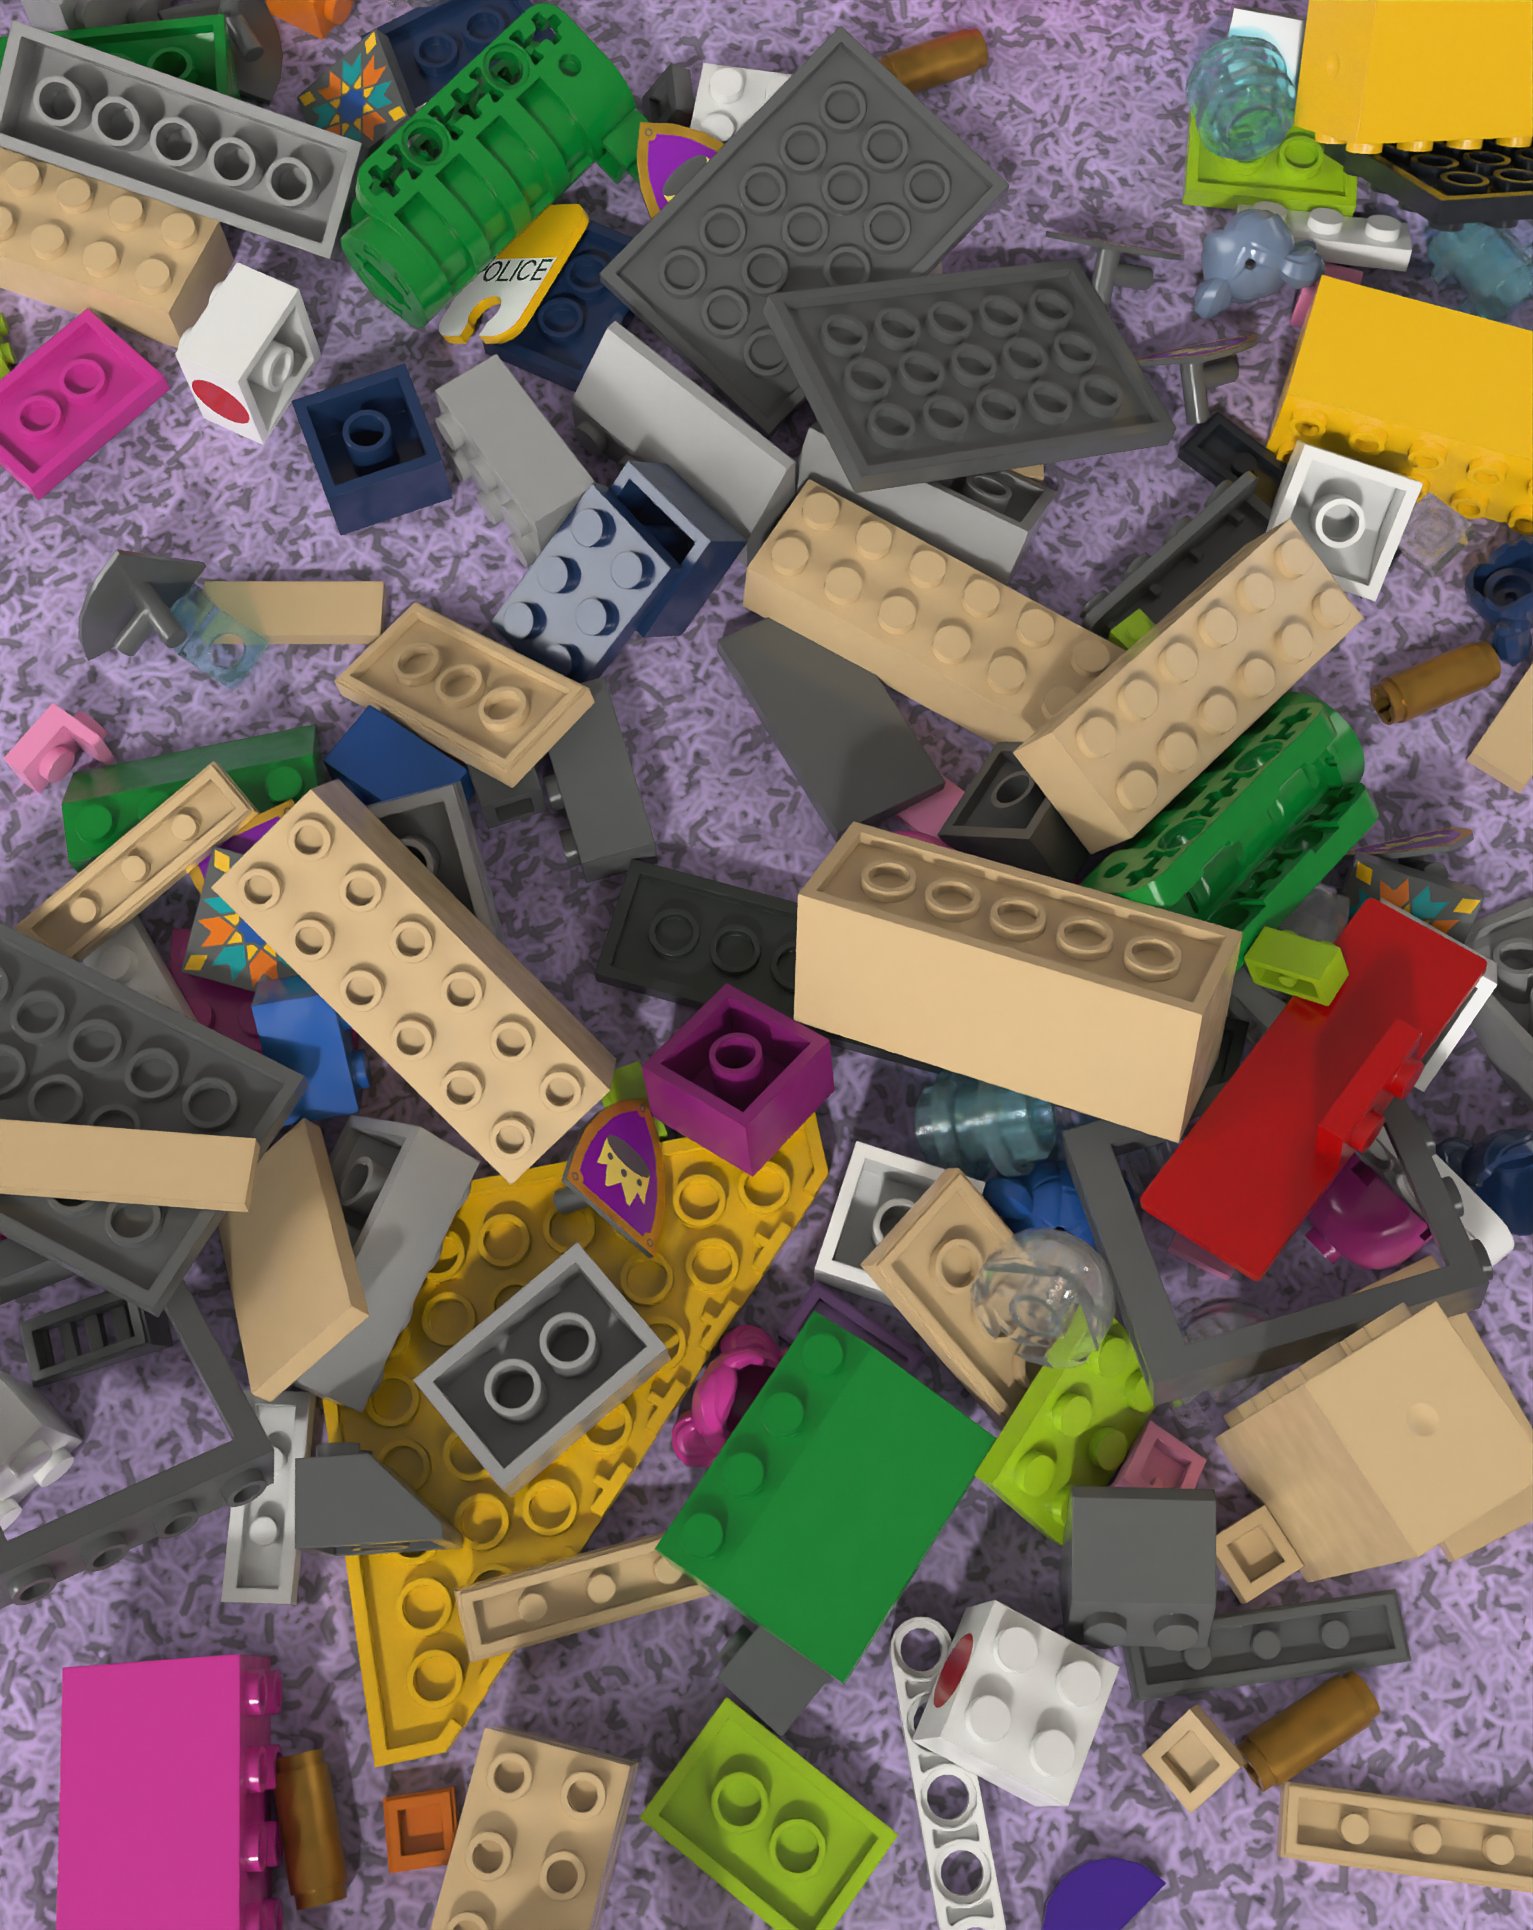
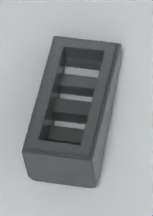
[19,1291,174,1387]

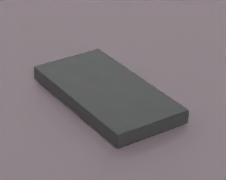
[717,617,946,842]

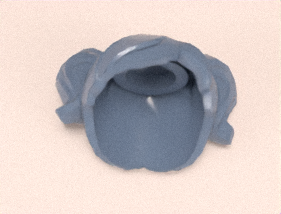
[1194,209,1326,319]

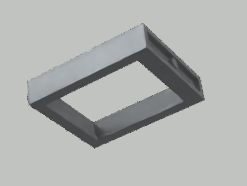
[1062,1081,1493,1406]
[0,1238,274,1609]

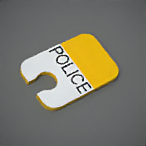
[439,204,589,344]

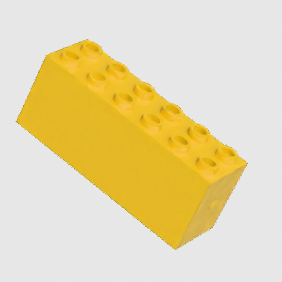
[1293,0,1533,154]
[1265,275,1533,535]

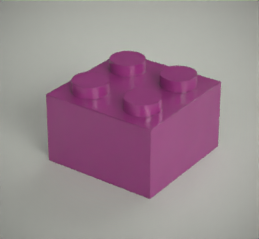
[641,983,835,1177]

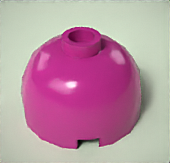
[1305,1153,1433,1270]

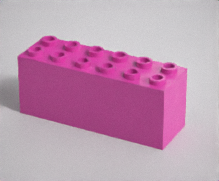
[56,1654,284,1930]

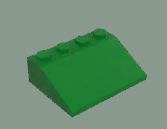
[655,1311,997,1685]

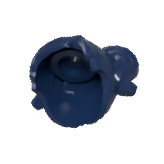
[1464,536,1533,667]
[1436,1129,1533,1236]

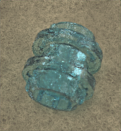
[1185,35,1297,161]
[1428,220,1533,322]
[915,1070,1056,1181]

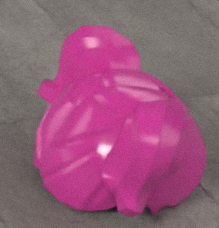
[672,1325,789,1468]

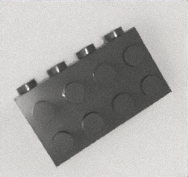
[1080,471,1272,641]

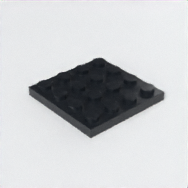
[1323,137,1533,232]

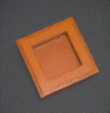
[383,1786,459,1874]

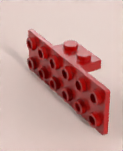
[1140,898,1487,1281]

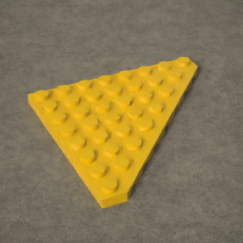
[322,1112,829,1768]

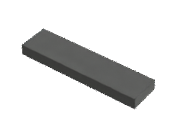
[1122,1589,1411,1702]

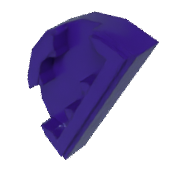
[1041,1857,1166,1930]

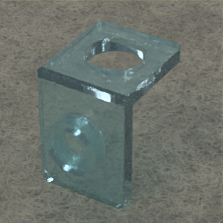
[170,583,268,690]

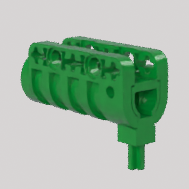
[341,3,650,328]
[1079,691,1379,973]

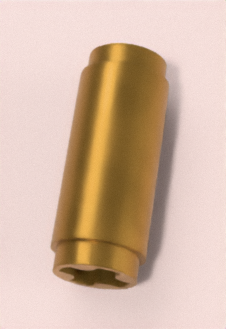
[878,28,988,94]
[1370,641,1501,725]
[1235,1670,1381,1792]
[273,1748,348,1911]

